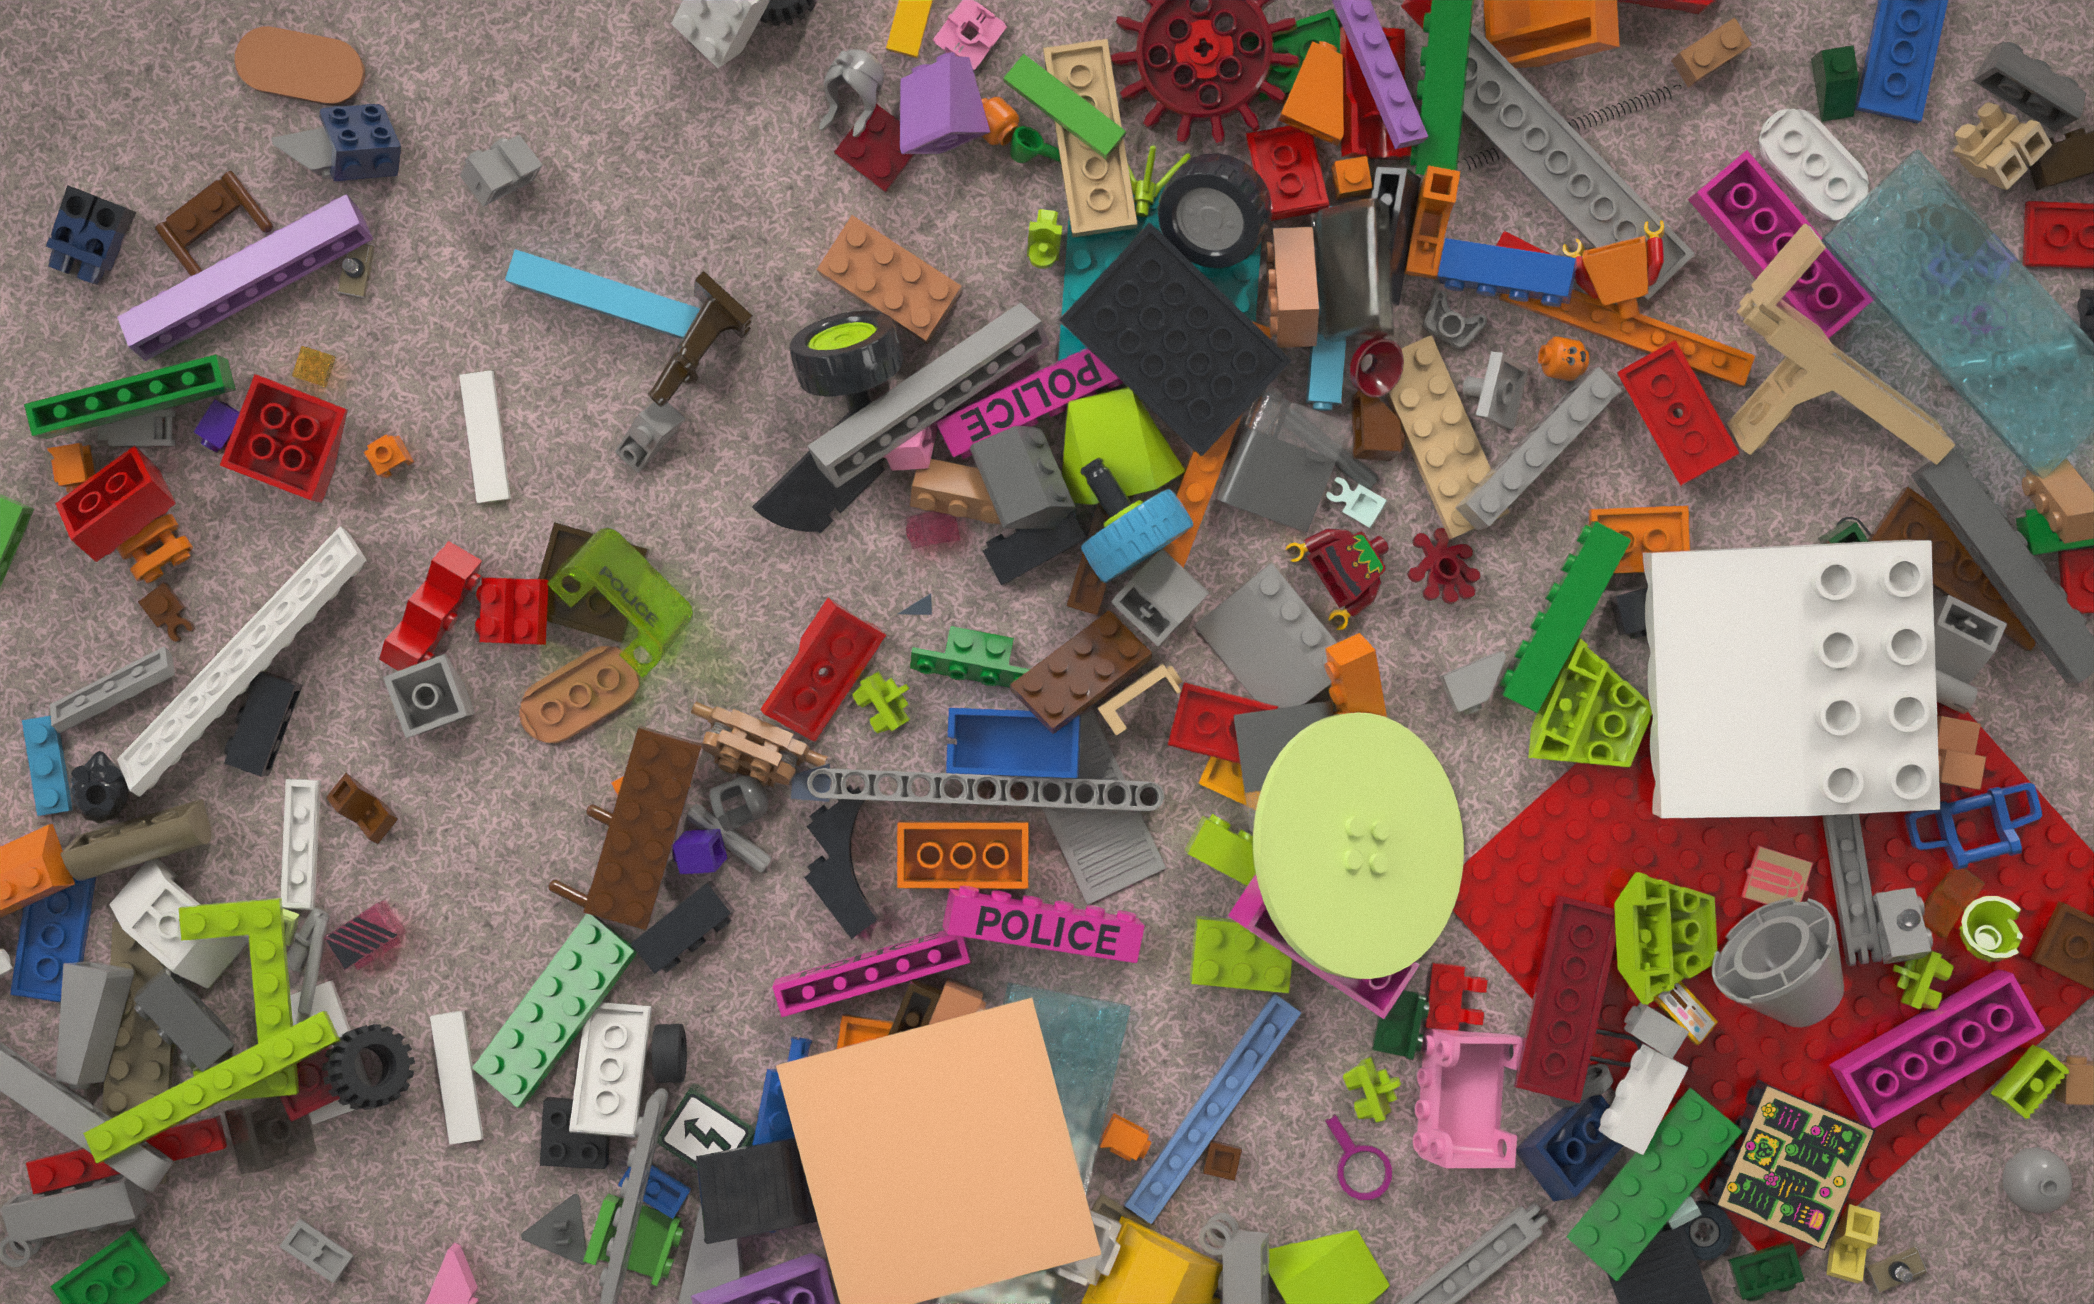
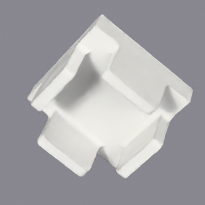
[1052,1210,1122,1286]

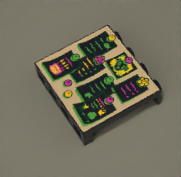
[1708,1079,1876,1251]

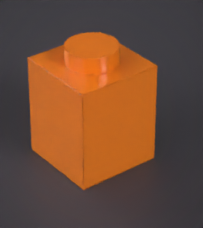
[1331,156,1372,200]

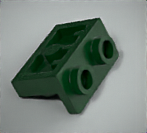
[1371,990,1429,1060]
[1728,1241,1805,1301]

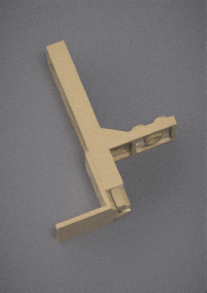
[1727,223,1955,465]

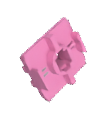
[933,0,1007,71]

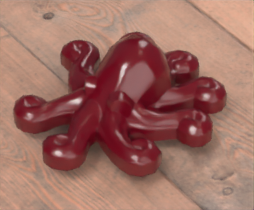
[1407,528,1481,604]

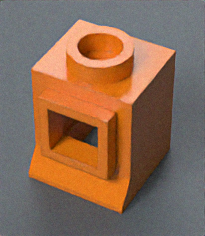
[364,434,414,478]
[47,443,95,493]
[1099,1113,1151,1162]

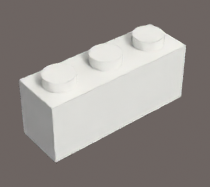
[1598,1044,1688,1155]

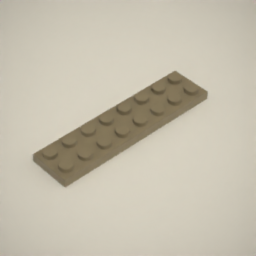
[102,921,174,1184]

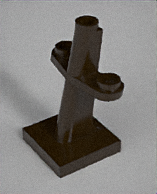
[647,271,753,407]

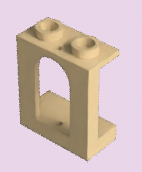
[1097,664,1182,736]

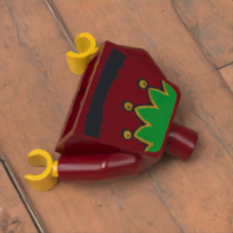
[1285,528,1389,630]

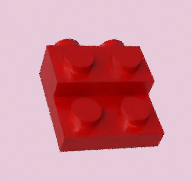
[475,577,548,645]

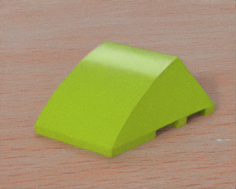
[1062,387,1185,505]
[1528,638,1652,767]
[1614,872,1717,1005]
[1269,1229,1390,1304]

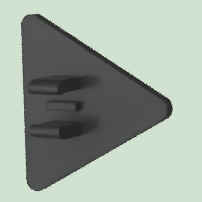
[521,1194,586,1265]

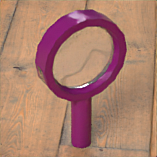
[1325,1114,1392,1200]

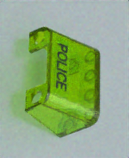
[547,528,693,678]

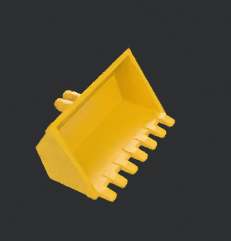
[1081,1216,1223,1304]

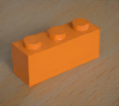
[1324,633,1387,718]

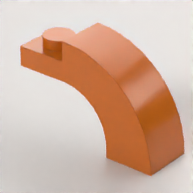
[1404,166,1461,280]

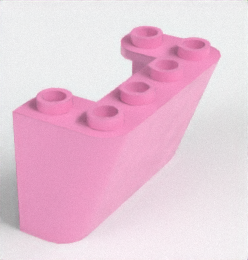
[1413,1029,1524,1168]

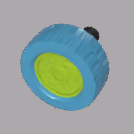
[1080,457,1193,583]

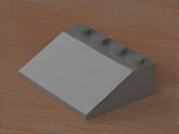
[1194,563,1337,709]

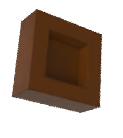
[1203,1140,1242,1181]

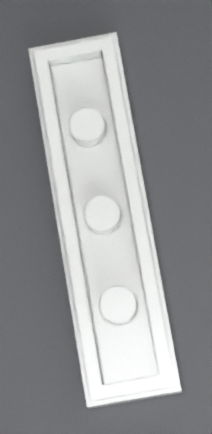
[459,371,511,504]
[281,779,321,910]
[430,1010,484,1145]

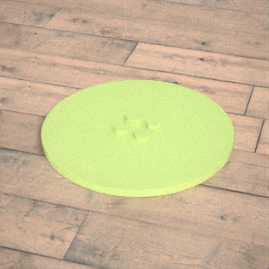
[1253,712,1464,979]

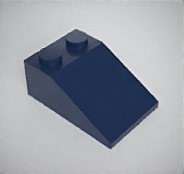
[1516,1095,1624,1202]

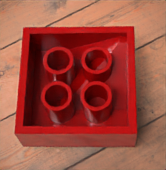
[219,374,348,503]

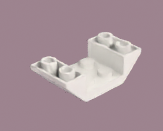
[109,859,249,989]

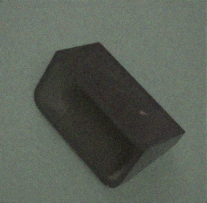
[1312,198,1394,342]

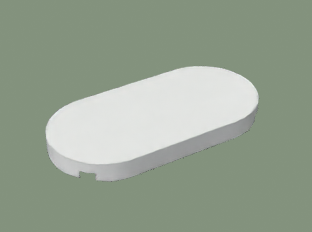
[1759,109,1869,221]

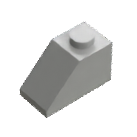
[271,128,332,179]
[1439,651,1506,716]
[1624,1002,1689,1060]

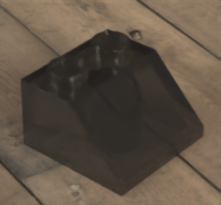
[224,1096,317,1174]

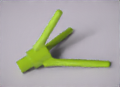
[1128,145,1191,217]

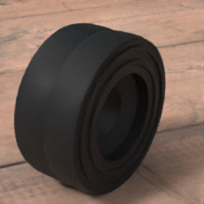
[652,1024,687,1083]

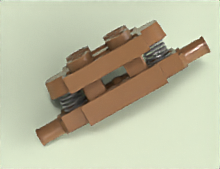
[691,701,828,788]

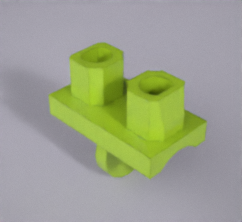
[1027,209,1063,269]
[852,671,910,734]
[1892,951,1954,1010]
[1343,1057,1401,1122]

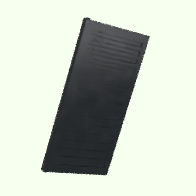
[696,1137,818,1244]
[1607,1225,1714,1304]

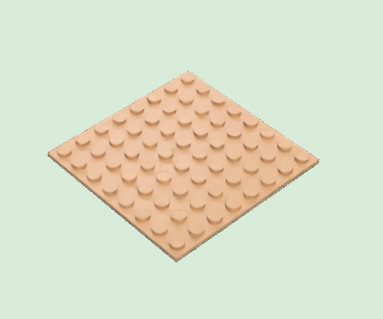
[776,997,1101,1304]

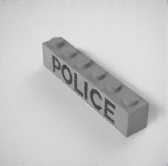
[1455,367,1621,531]

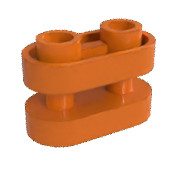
[116,514,193,583]

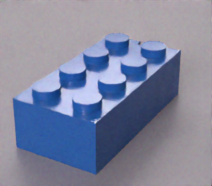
[946,708,1081,779]

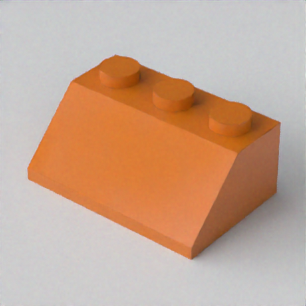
[0,824,75,918]

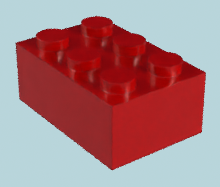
[55,445,176,562]

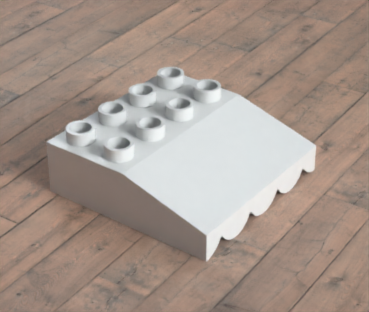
[1643,540,1940,818]

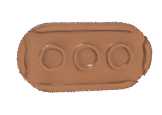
[235,26,365,105]
[519,646,640,743]

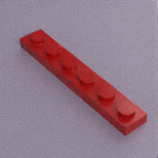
[26,1115,228,1195]

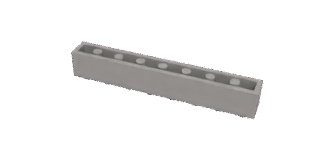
[807,302,1050,488]

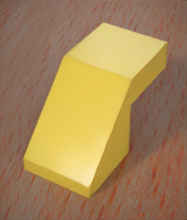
[1826,1204,1880,1284]

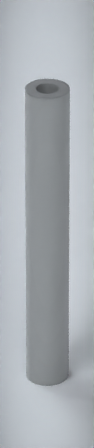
[298,916,329,1014]

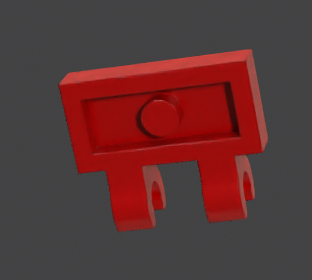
[1425,962,1488,1031]

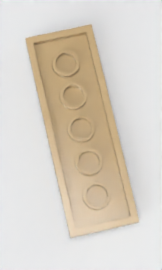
[1043,39,1137,238]
[1371,335,1510,539]

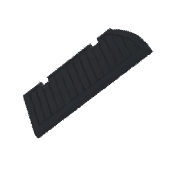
[752,396,886,533]

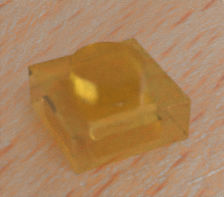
[292,345,336,387]

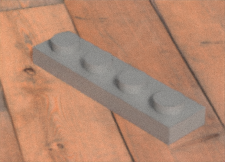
[50,646,175,733]

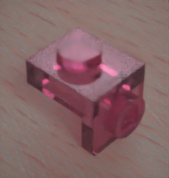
[906,511,960,549]

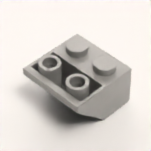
[1111,548,1209,646]
[1933,595,2007,684]

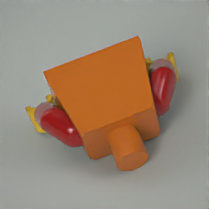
[1563,220,1665,318]

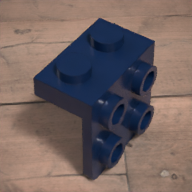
[319,104,401,181]

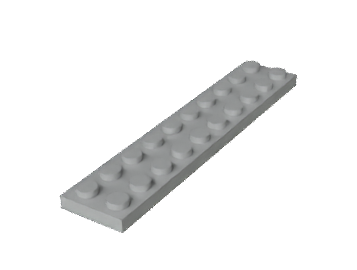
[1420,25,1695,301]

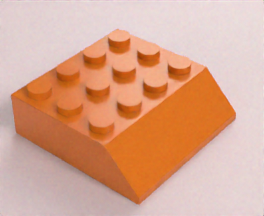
[1484,0,1620,68]

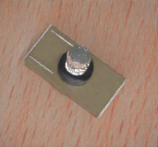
[338,243,375,298]
[1866,1247,1927,1293]

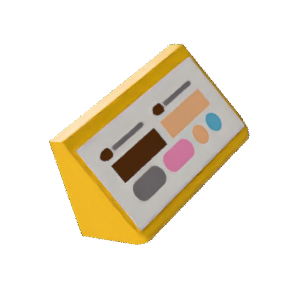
[1653,981,1718,1046]

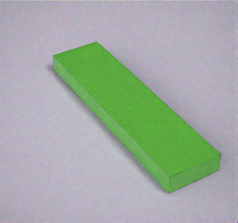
[1003,54,1126,159]

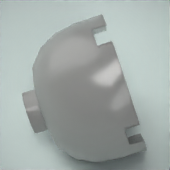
[2002,1147,2073,1214]

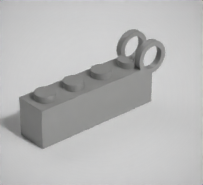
[0,1174,147,1267]
[1199,1213,1269,1304]

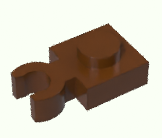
[138,582,195,642]

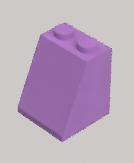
[900,52,990,154]

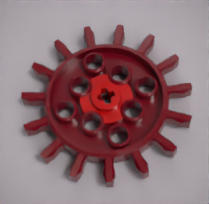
[1110,0,1300,146]

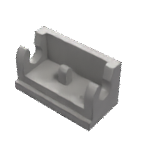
[279,1219,354,1283]

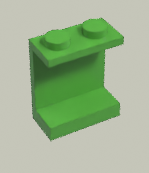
[583,1194,685,1286]

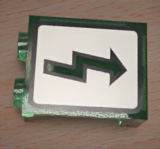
[657,1083,757,1169]

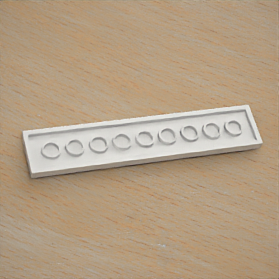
[117,526,366,797]

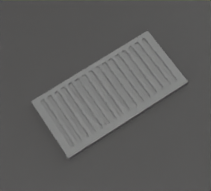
[1042,710,1166,905]

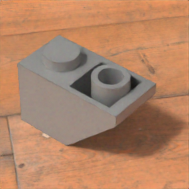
[615,402,685,473]

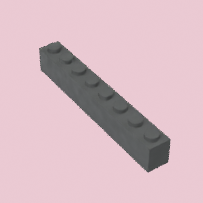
[1911,449,2094,683]

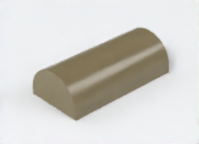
[61,799,211,881]

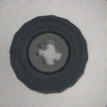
[1683,1200,1733,1261]

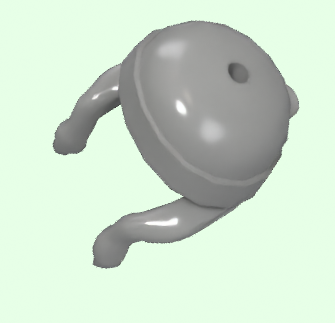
[819,49,884,137]

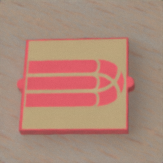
[1741,846,1813,904]

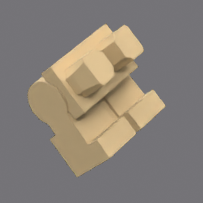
[1953,102,2052,190]

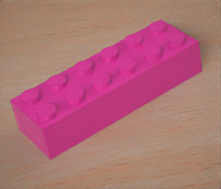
[1688,150,1875,339]
[1228,874,1420,1019]
[1829,969,2045,1128]

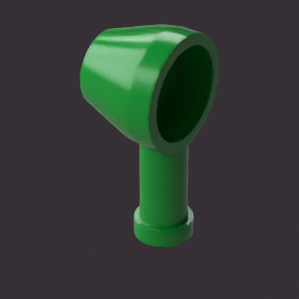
[1010,126,1061,165]

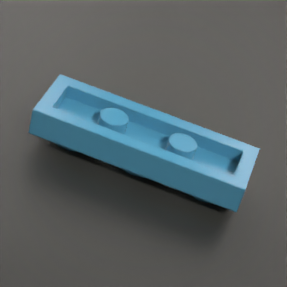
[22,716,73,816]

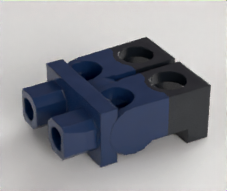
[46,185,136,285]

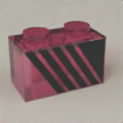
[324,900,406,971]

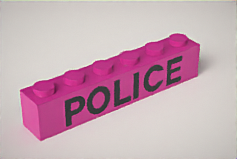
[936,348,1123,459]
[942,886,1145,963]
[772,930,971,1017]

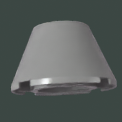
[1712,898,1844,1027]

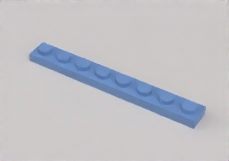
[1124,993,1301,1224]

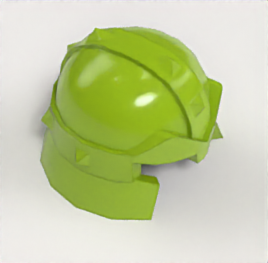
[1959,896,2022,963]

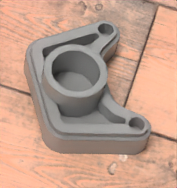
[1423,290,1487,349]

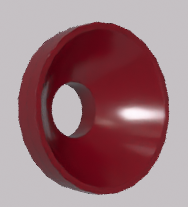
[1350,337,1404,397]

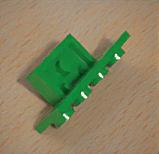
[910,626,1030,688]

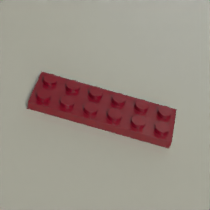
[1514,895,1616,1103]

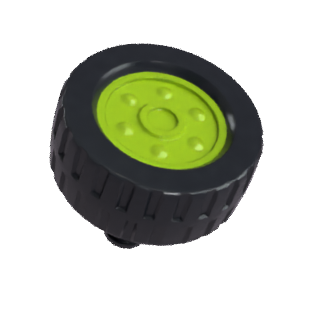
[789,311,903,411]

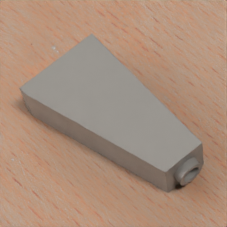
[56,961,134,1089]
[678,1202,744,1304]

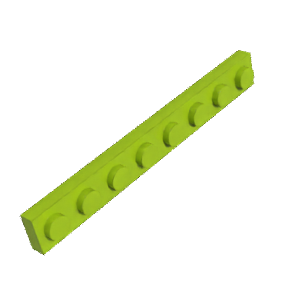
[83,1011,340,1163]

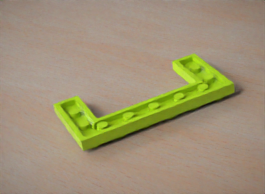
[178,898,299,1101]

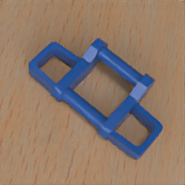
[1905,783,2042,870]

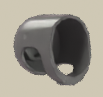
[710,775,768,832]

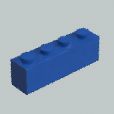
[1438,238,1577,307]

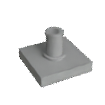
[1463,351,1529,431]

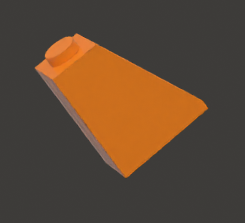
[1278,41,1344,146]

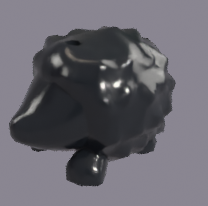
[71,751,129,824]

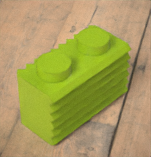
[1990,1045,2069,1119]

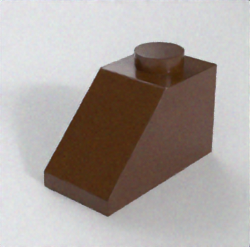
[1351,390,1405,461]

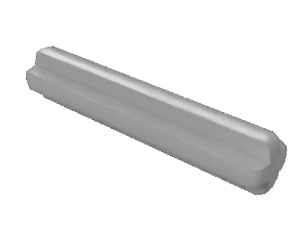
[686,803,772,872]

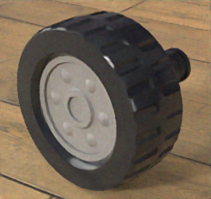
[1158,153,1272,268]

